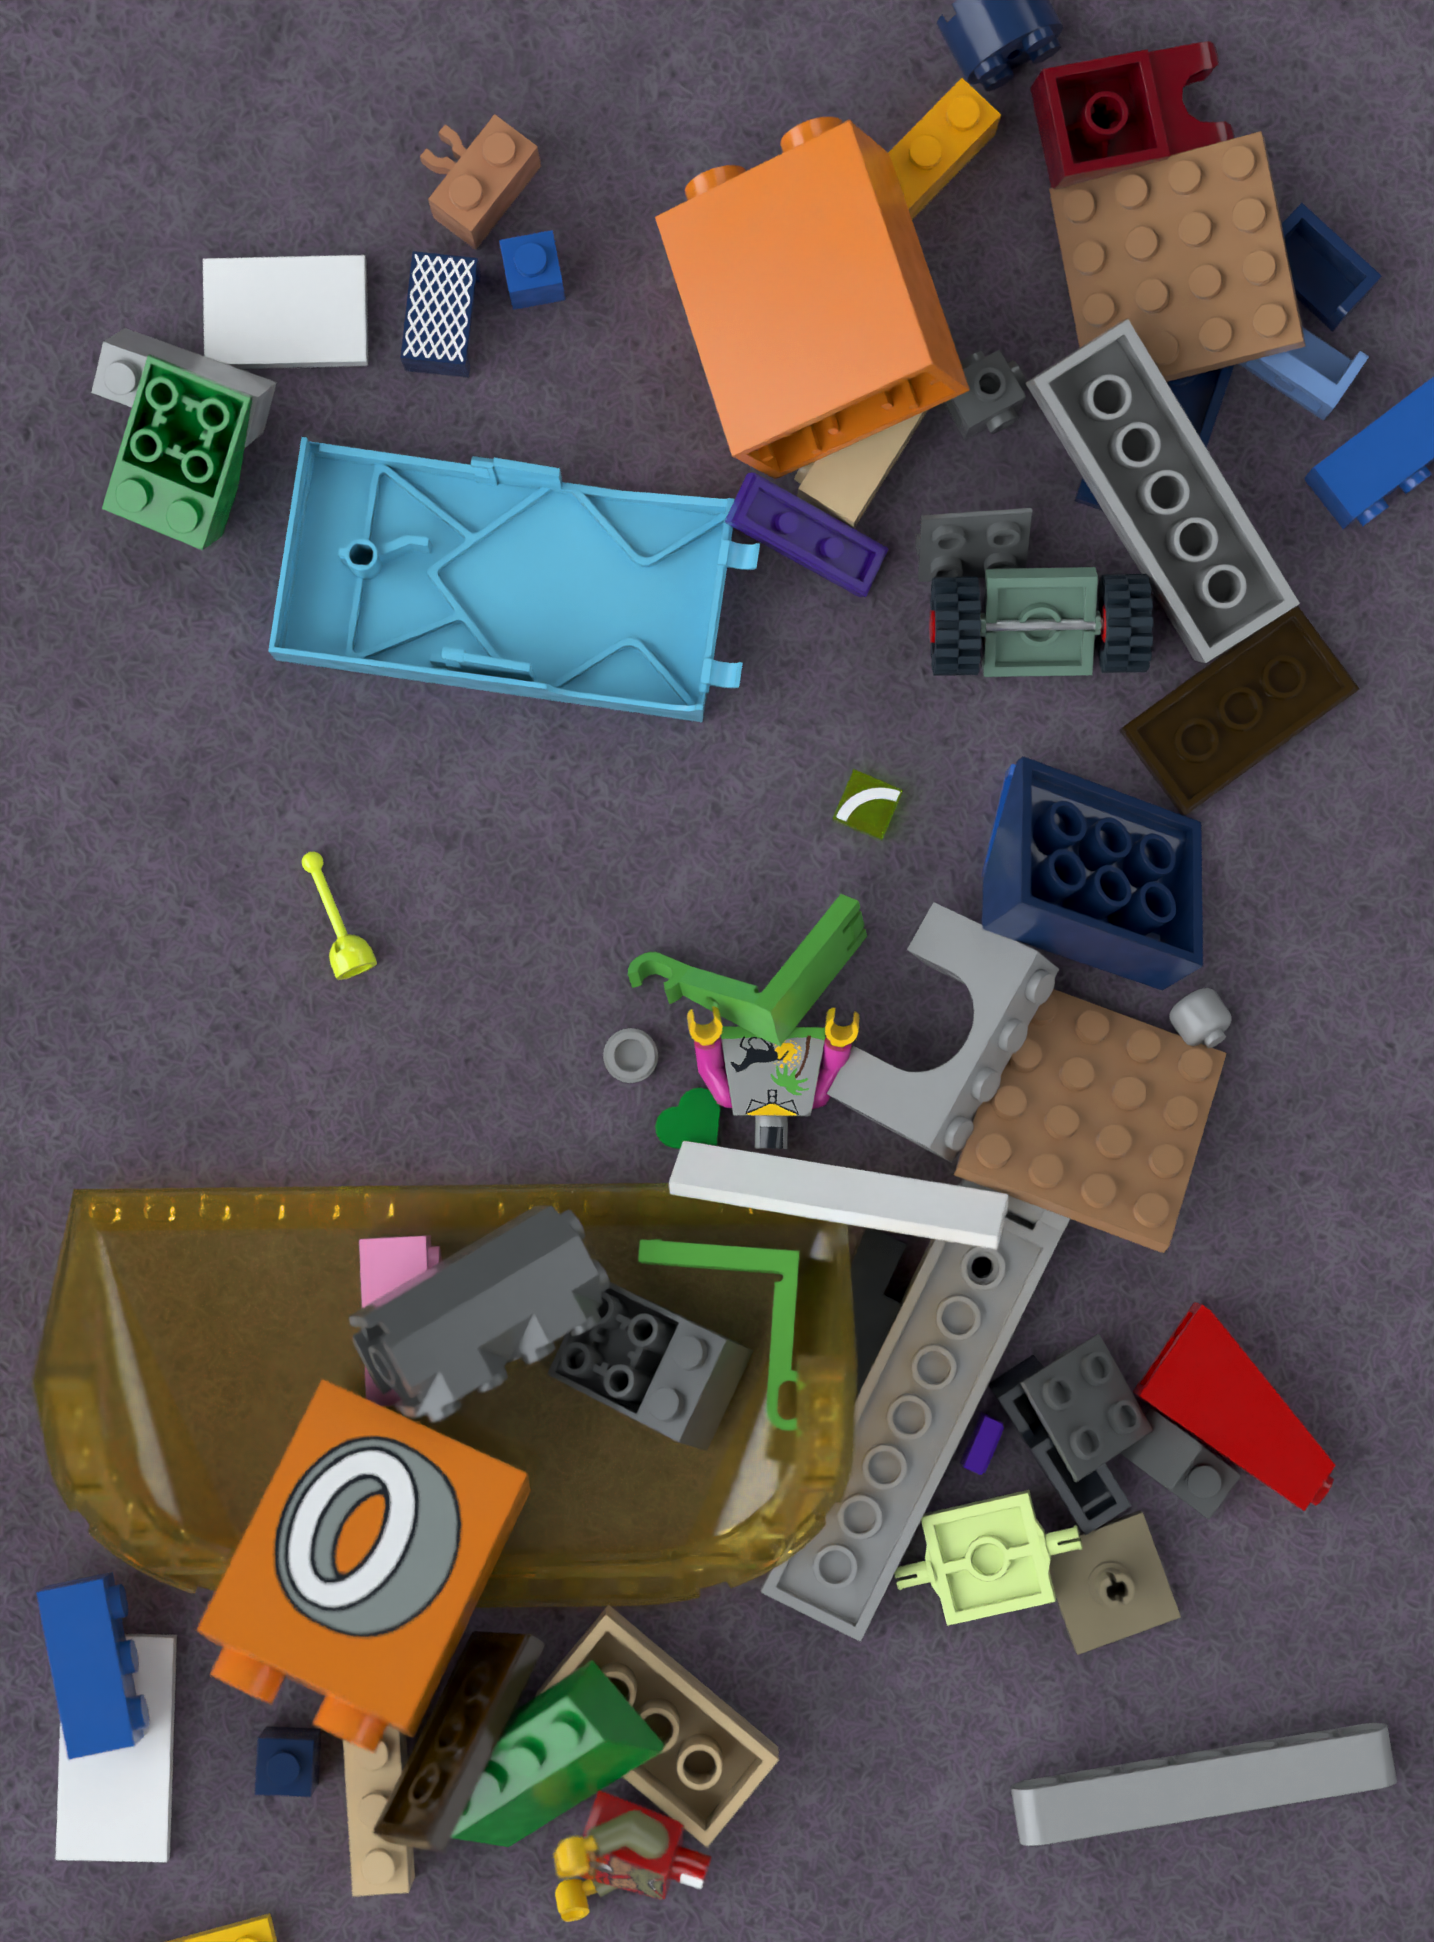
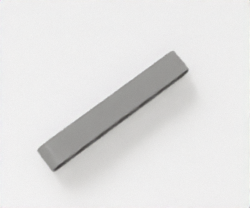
[1010,1723,1397,1846]

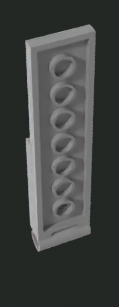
[761,1179,1070,1642]

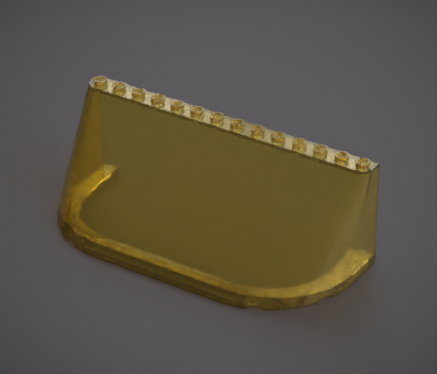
[32,1183,857,1608]

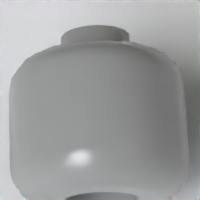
[1169,988,1231,1048]

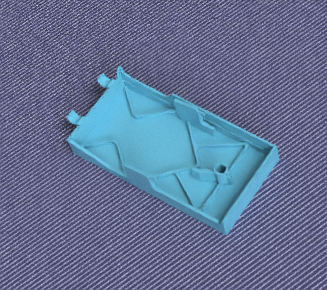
[268,437,760,722]

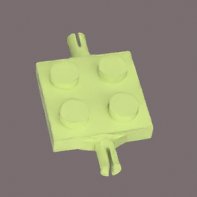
[894,1490,1083,1626]

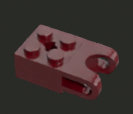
[1030,41,1235,190]

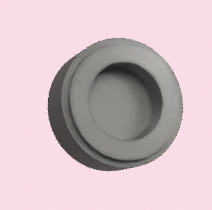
[603,1028,658,1083]

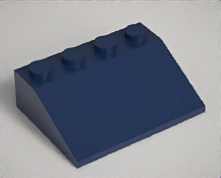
[982,756,1203,991]

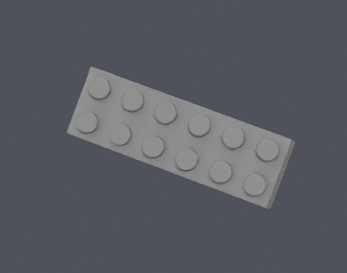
[1025,319,1300,663]

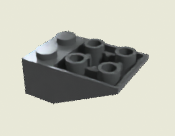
[547,1281,754,1451]

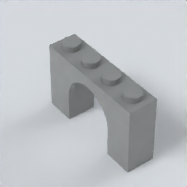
[827,902,1059,1163]

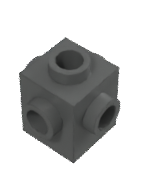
[944,350,1028,440]

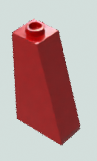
[1133,1302,1336,1511]

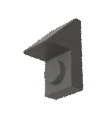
[1120,1408,1242,1520]

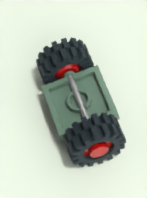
[929,567,1153,677]

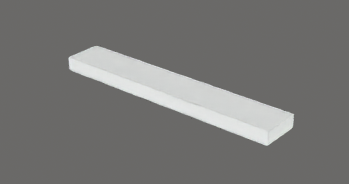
[669,1141,1008,1249]

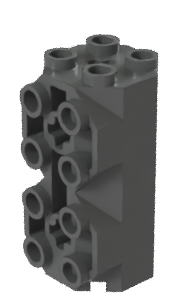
[349,1205,610,1422]

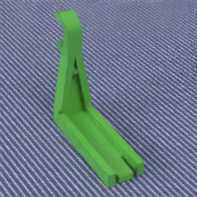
[628,894,867,1046]
[638,1239,806,1431]

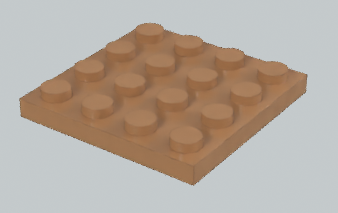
[1049,131,1306,382]
[954,989,1227,1253]

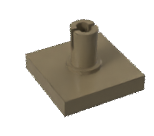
[1049,1511,1181,1655]

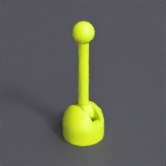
[302,851,377,980]

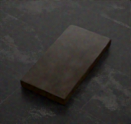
[1119,605,1359,816]
[373,1631,545,1852]

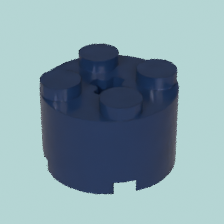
[937,0,1063,92]

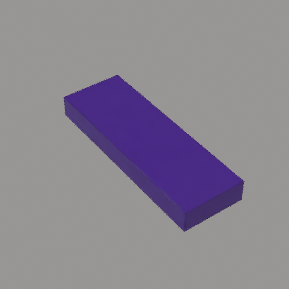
[725,472,889,597]

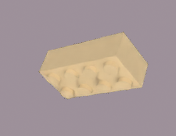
[535,1604,779,1847]

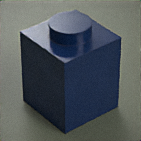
[255,1726,322,1797]

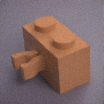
[420,114,541,250]

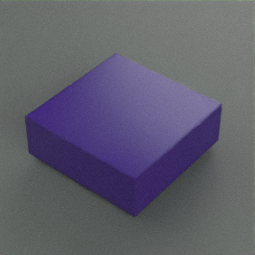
[960,1412,1005,1475]

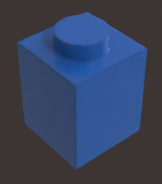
[499,230,565,310]

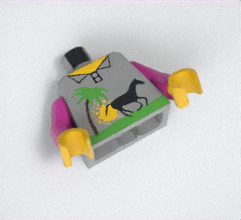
[687,1006,859,1149]

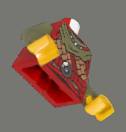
[554,1790,712,1922]

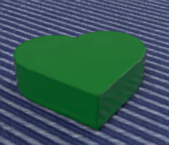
[655,1088,720,1149]

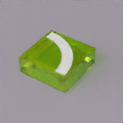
[832,769,904,842]

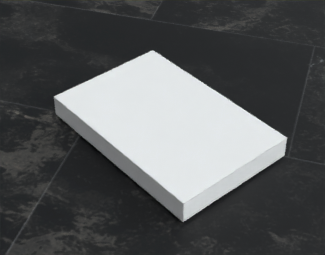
[203,255,368,369]

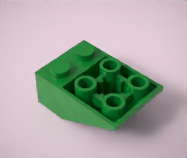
[102,354,253,550]

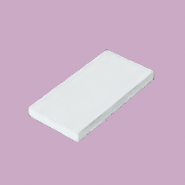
[56,1634,177,1862]

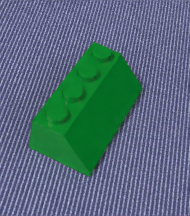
[451,1660,665,1847]

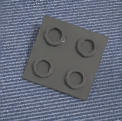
[915,508,1032,582]
[1021,1334,1153,1482]

